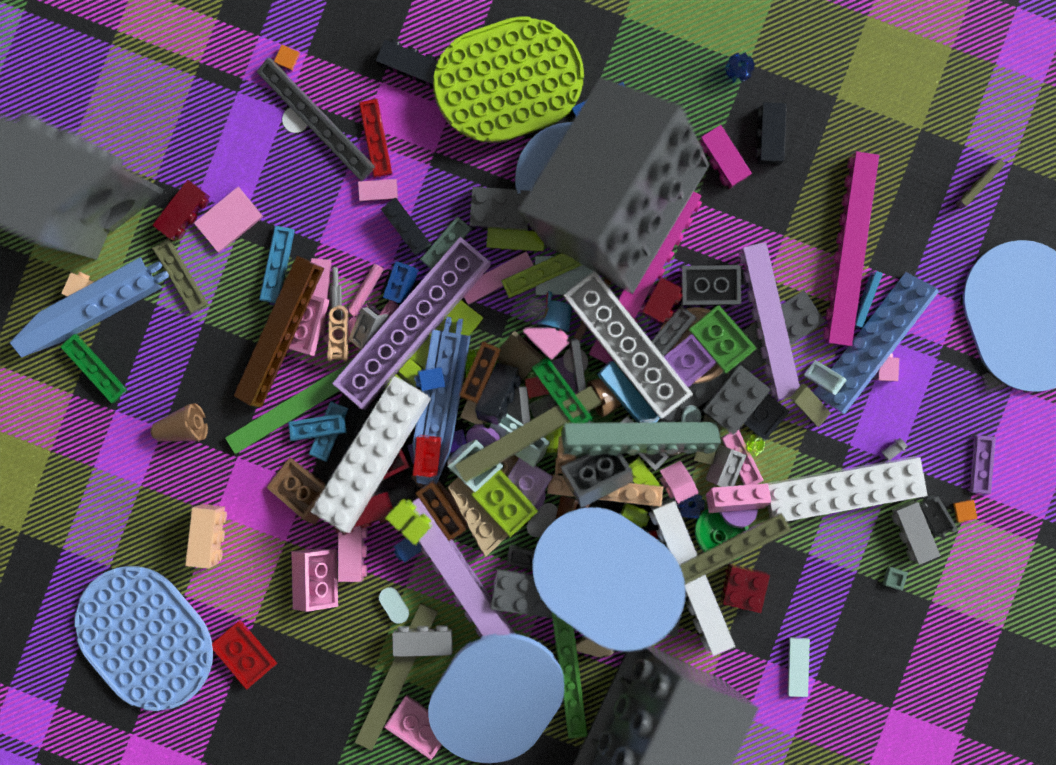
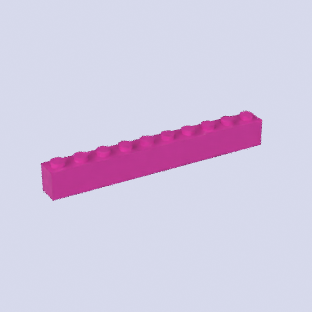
[823,152,879,347]
[588,191,702,364]

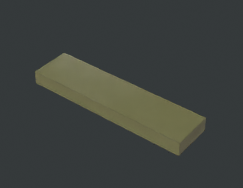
[152,238,209,314]

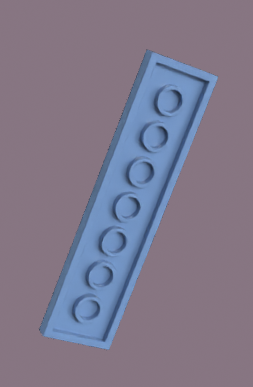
[813,272,939,415]

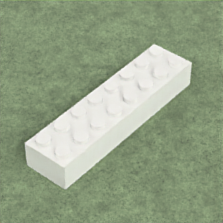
[564,271,693,419]
[311,376,431,533]
[764,456,927,521]
[649,498,735,656]

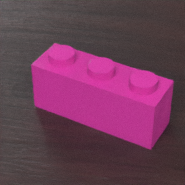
[699,125,752,189]

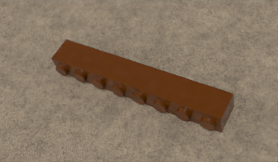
[234,256,325,407]

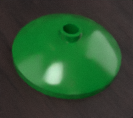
[695,509,749,562]

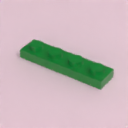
[60,334,128,403]
[532,357,592,424]

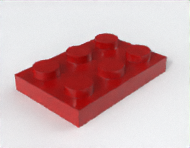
[212,620,277,689]

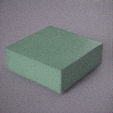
[883,566,908,591]

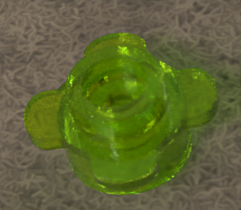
[746,434,765,456]

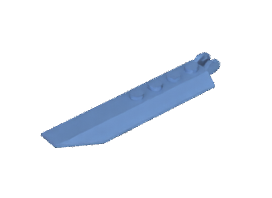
[10,257,169,357]
[413,317,471,484]

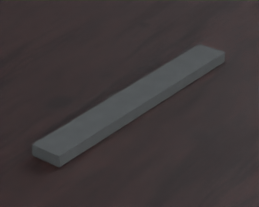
[256,58,375,181]

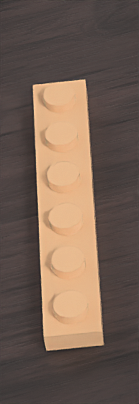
[547,474,663,506]

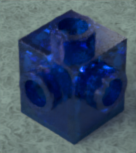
[725,52,755,83]
[676,494,705,519]

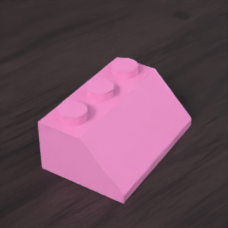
[524,328,568,361]
[292,549,338,612]

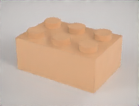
[186,504,227,569]

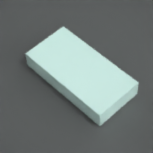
[804,360,847,395]

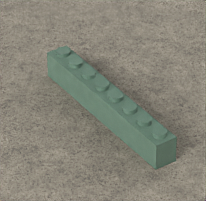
[561,422,721,456]

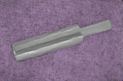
[330,267,342,320]

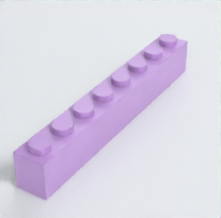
[739,242,800,399]

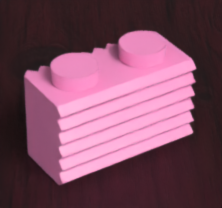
[659,460,698,503]

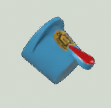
[537,291,572,333]

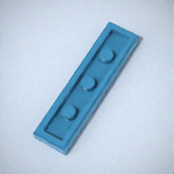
[259,226,295,303]
[597,361,660,423]

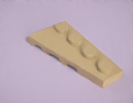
[447,477,508,557]

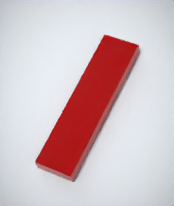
[359,99,393,178]

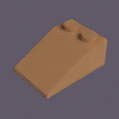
[267,457,327,525]

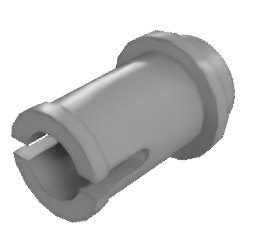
[881,438,907,461]

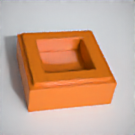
[274,44,300,71]
[953,499,978,522]

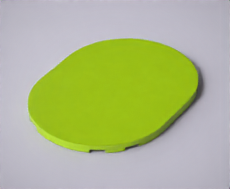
[433,17,584,143]

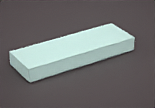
[787,637,810,697]

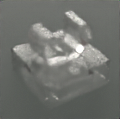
[524,296,546,321]

